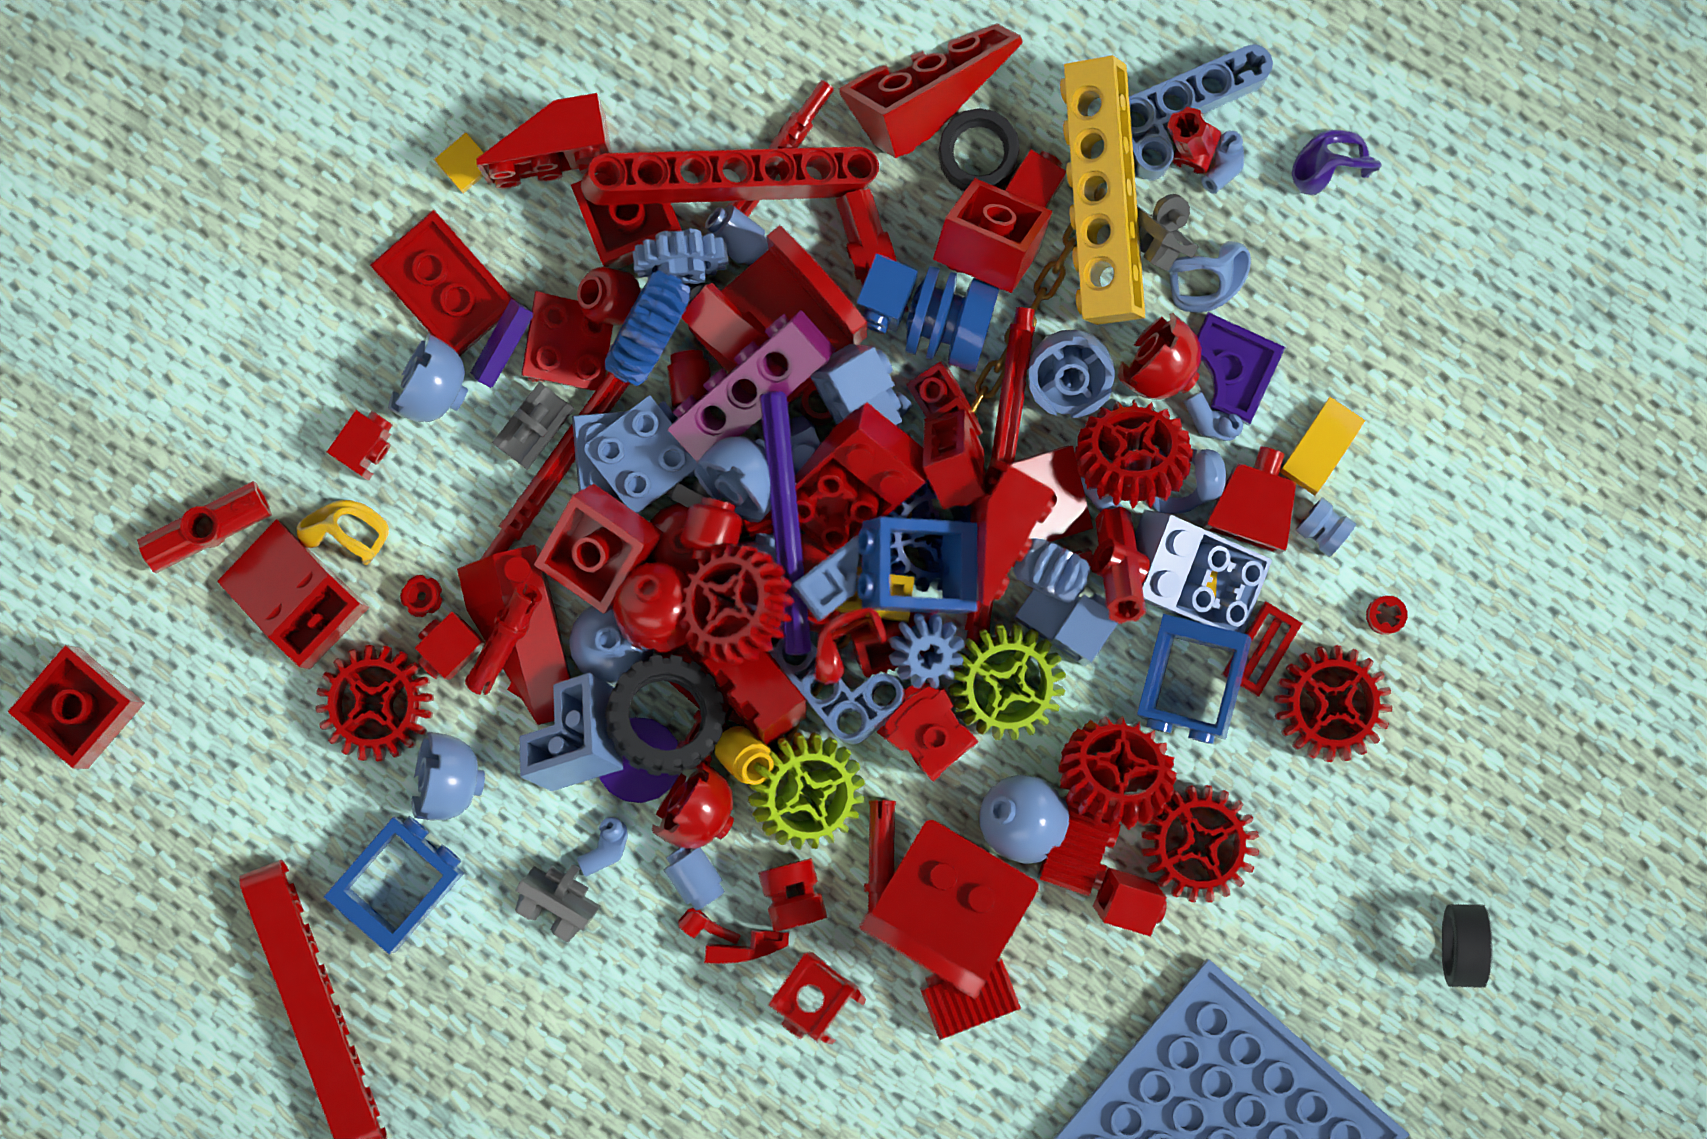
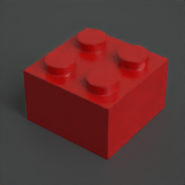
[571,172,682,270]
[933,178,1053,294]
[534,484,664,614]
[7,645,145,769]

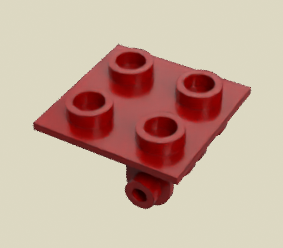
[521,291,613,391]

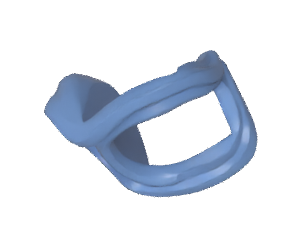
[1168,241,1251,312]
[1152,448,1226,514]

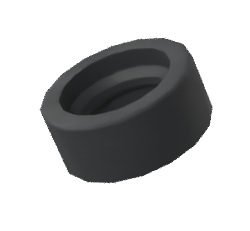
[938,108,1020,192]
[1442,904,1492,988]

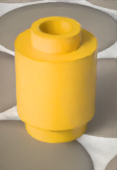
[715,726,774,785]

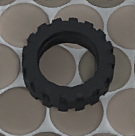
[605,655,725,776]

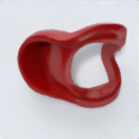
[814,608,887,685]

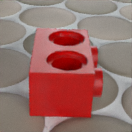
[923,409,985,510]

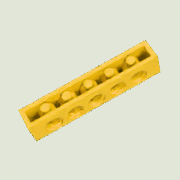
[1060,55,1146,325]

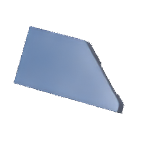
[791,536,859,621]

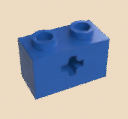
[856,254,918,335]

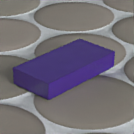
[470,299,533,388]

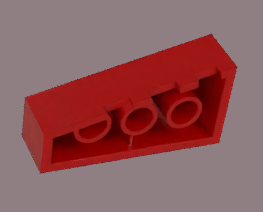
[682,624,807,747]

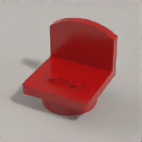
[688,224,867,406]
[859,820,1039,999]

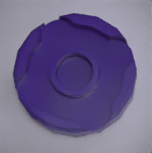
[599,717,680,803]

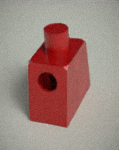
[1202,446,1296,554]

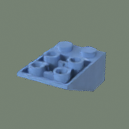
[1135,509,1272,633]

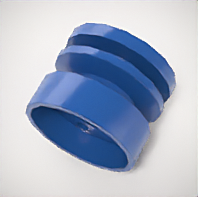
[905,265,1000,372]

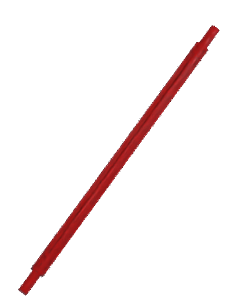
[480,80,834,559]

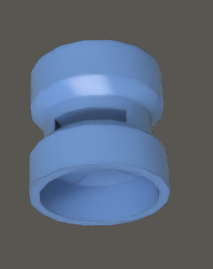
[1295,497,1356,557]

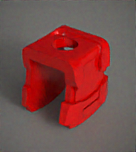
[876,682,979,782]
[768,952,866,1045]

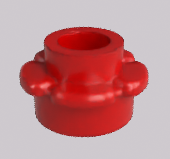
[400,575,442,617]

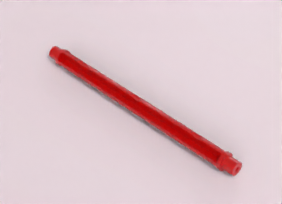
[964,307,1035,648]

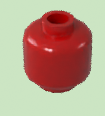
[577,266,641,326]
[681,498,743,561]

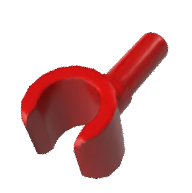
[678,908,741,944]

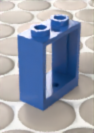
[857,517,977,614]
[1137,614,1252,745]
[324,816,464,954]

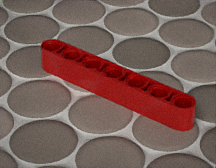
[581,147,879,205]
[239,859,387,1139]

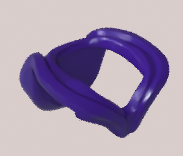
[1292,130,1382,195]

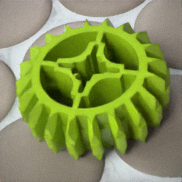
[948,624,1066,740]
[748,732,865,850]

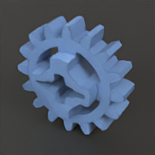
[633,229,728,284]

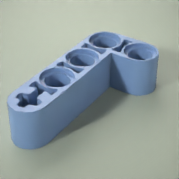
[1129,44,1273,181]
[768,622,906,744]

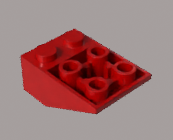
[476,93,612,189]
[794,402,926,554]
[970,458,1056,607]
[217,519,370,669]

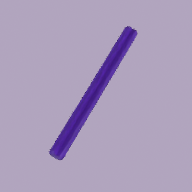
[760,391,811,655]

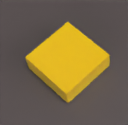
[434,132,484,194]

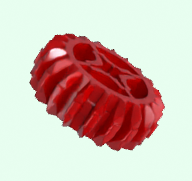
[1075,399,1193,509]
[678,544,795,665]
[315,645,434,762]
[1273,645,1392,762]
[1058,715,1177,831]
[1141,785,1259,902]

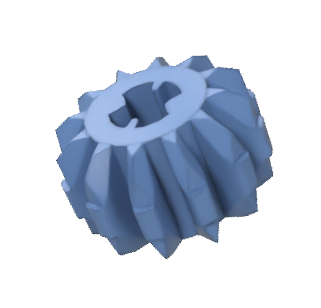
[1013,538,1090,603]
[889,613,964,688]

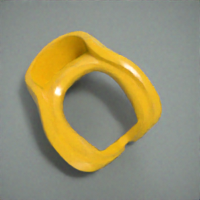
[297,500,389,565]

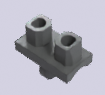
[1137,194,1199,271]
[492,382,575,470]
[515,864,600,942]

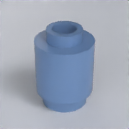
[705,205,768,266]
[664,847,725,911]

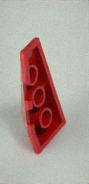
[838,24,1023,158]
[457,544,571,725]

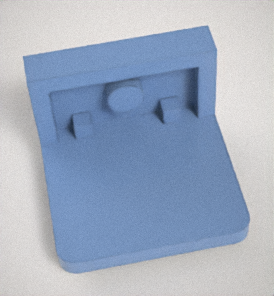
[584,395,698,513]

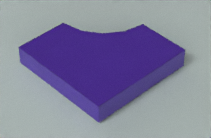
[1196,312,1286,425]

